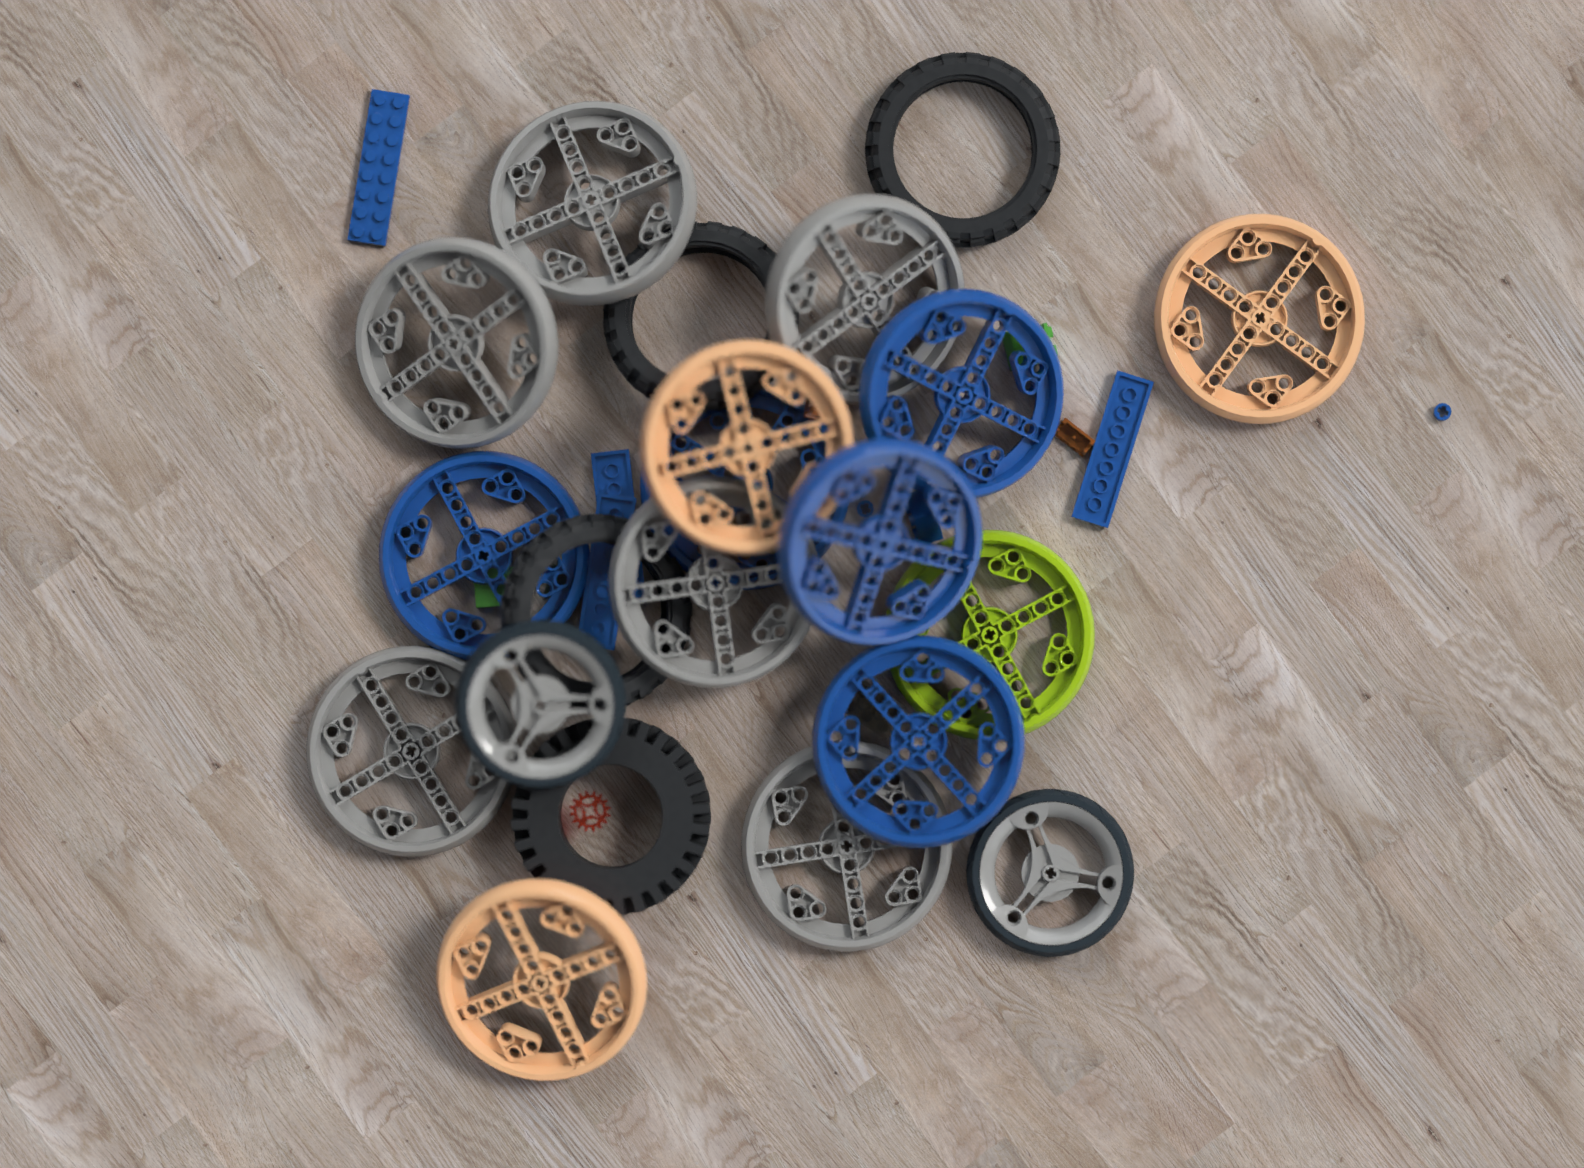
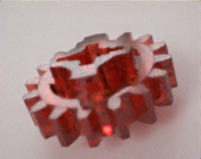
[569,790,611,832]

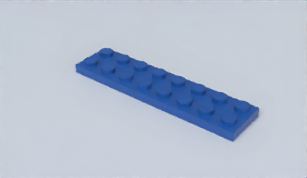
[347,89,410,246]
[1071,370,1154,528]
[591,449,645,598]
[579,493,637,651]

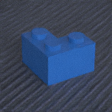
[905,491,944,543]

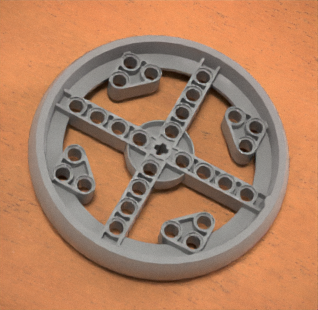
[488,101,697,306]
[765,194,965,405]
[355,237,559,449]
[608,476,819,688]
[306,645,517,857]
[741,740,952,952]

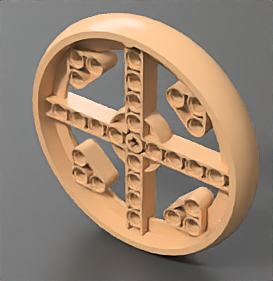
[1154,214,1365,424]
[640,340,854,555]
[436,878,647,1081]

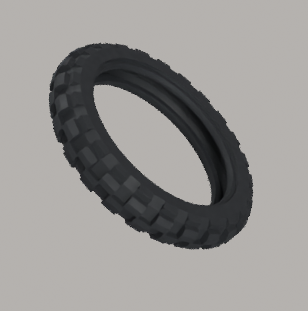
[865,52,1061,248]
[603,221,799,413]
[500,514,693,708]

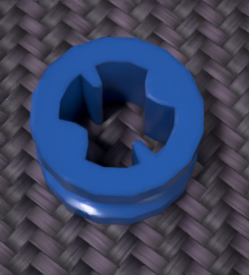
[1433,403,1451,421]
[857,500,874,518]

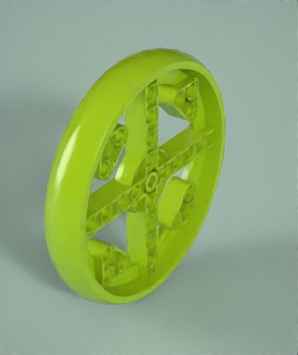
[886,529,1095,740]

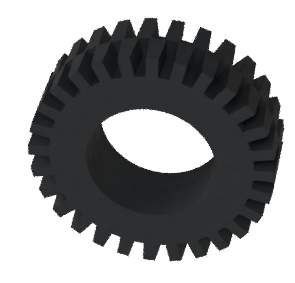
[511,718,711,916]

